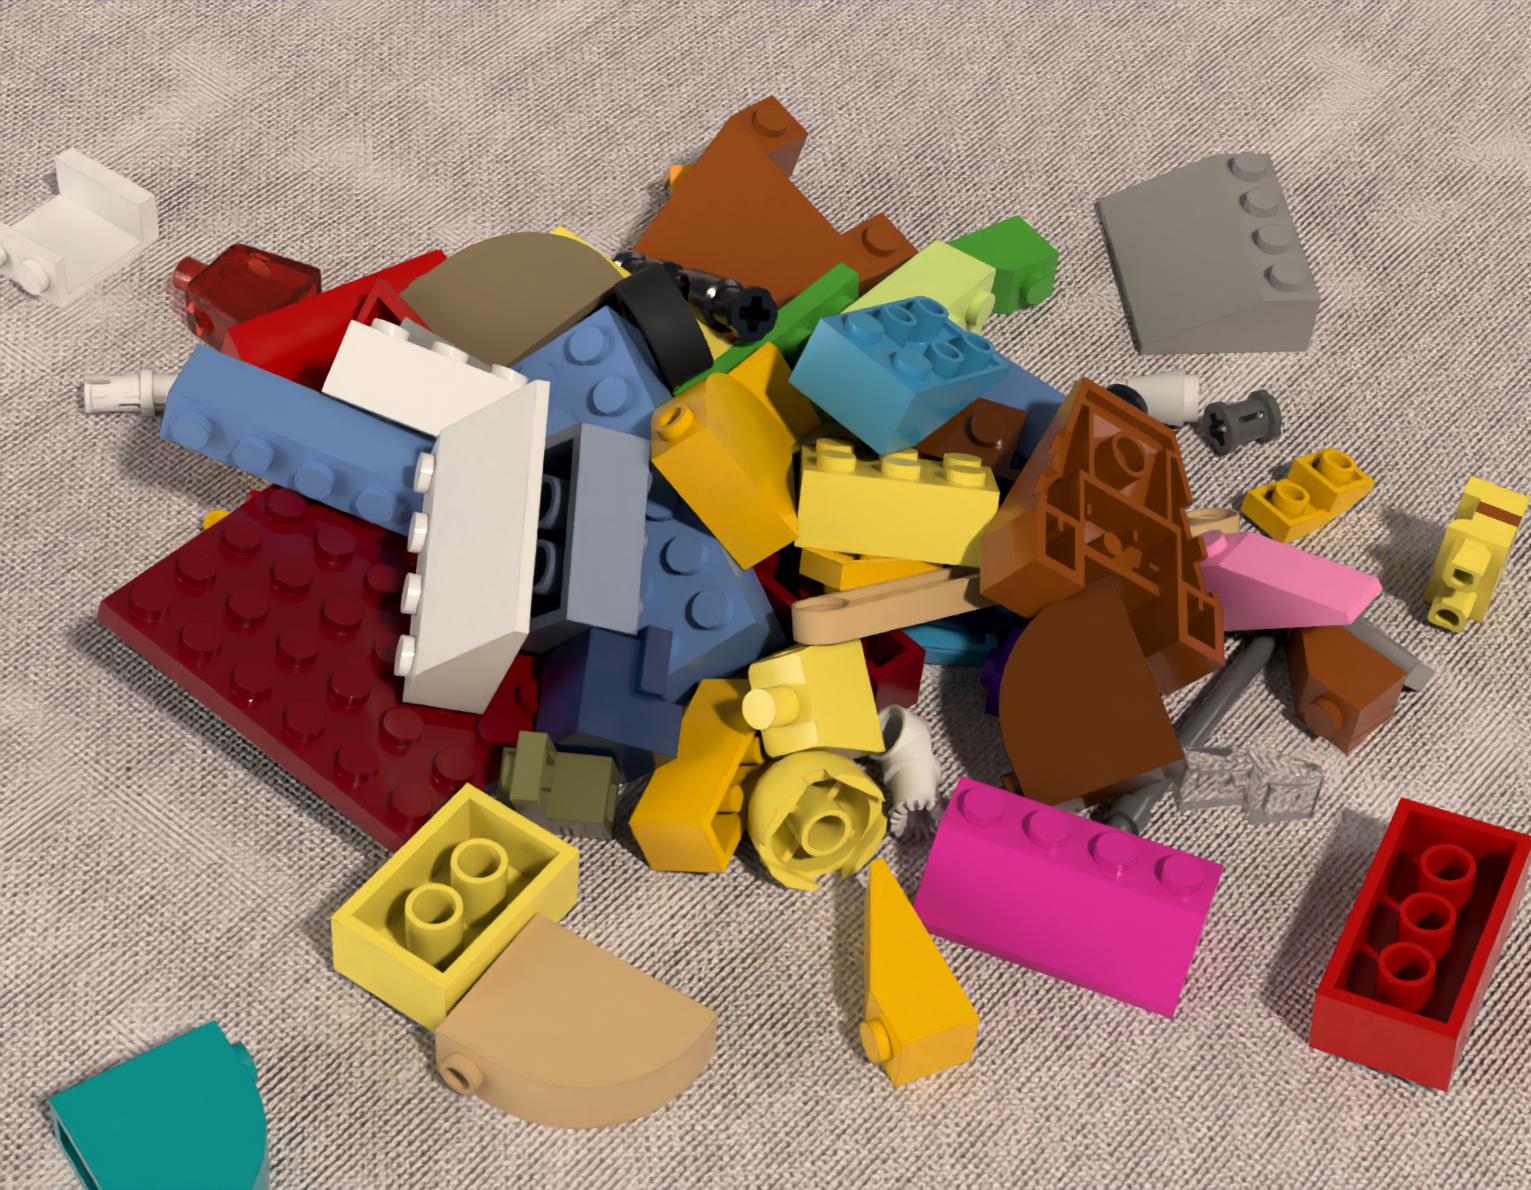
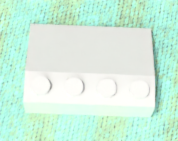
[394,379,550,714]

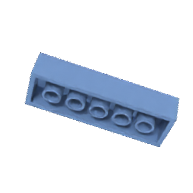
[509,305,788,706]

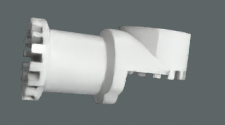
[868,704,947,841]

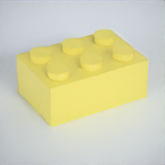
[794,438,1000,568]
[331,783,580,1034]

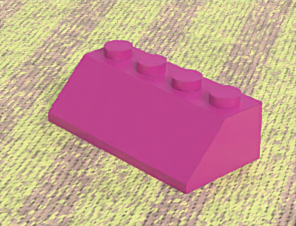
[912,776,1224,1019]

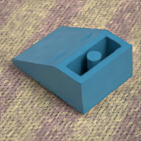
[788,296,1012,456]

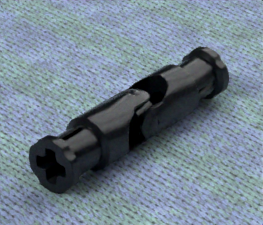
[612,250,778,342]

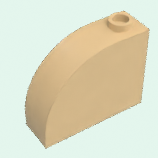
[435,913,718,1129]

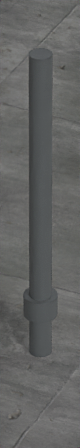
[1103,628,1290,836]

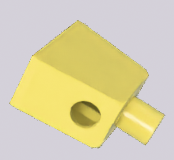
[742,638,886,760]

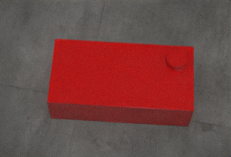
[1309,797,1531,1092]

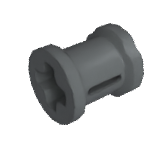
[1203,389,1282,455]

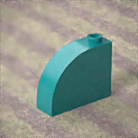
[49,1020,270,1190]

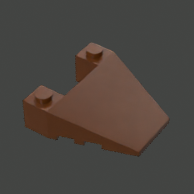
[631,95,919,341]
[980,376,1225,695]

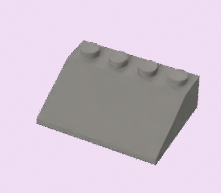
[1098,152,1321,355]

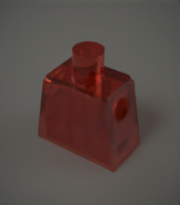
[173,243,322,352]

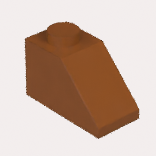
[1285,625,1407,754]

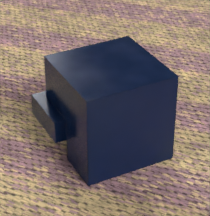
[535,625,683,783]

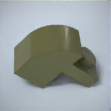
[496,731,621,841]

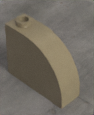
[399,232,627,368]

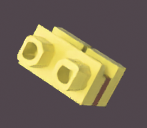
[1422,476,1531,633]

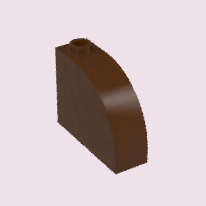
[999,575,1185,814]

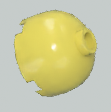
[747,750,887,891]

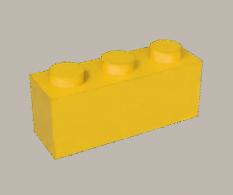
[628,679,778,873]

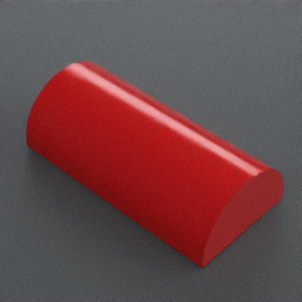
[221,249,447,394]

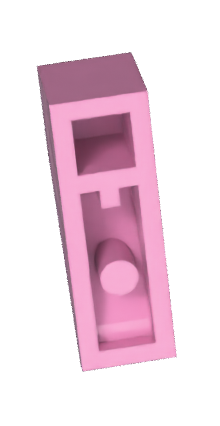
[1198,530,1383,631]

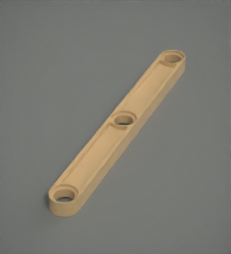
[791,508,1240,645]

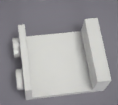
[0,147,160,309]

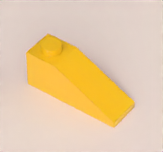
[860,858,980,1087]

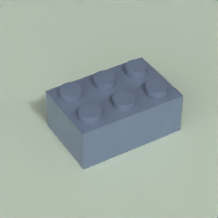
[520,421,653,655]

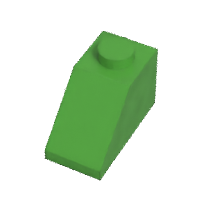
[946,215,1059,315]

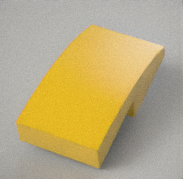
[1239,447,1375,544]

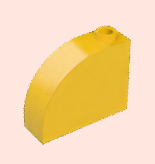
[651,372,799,571]

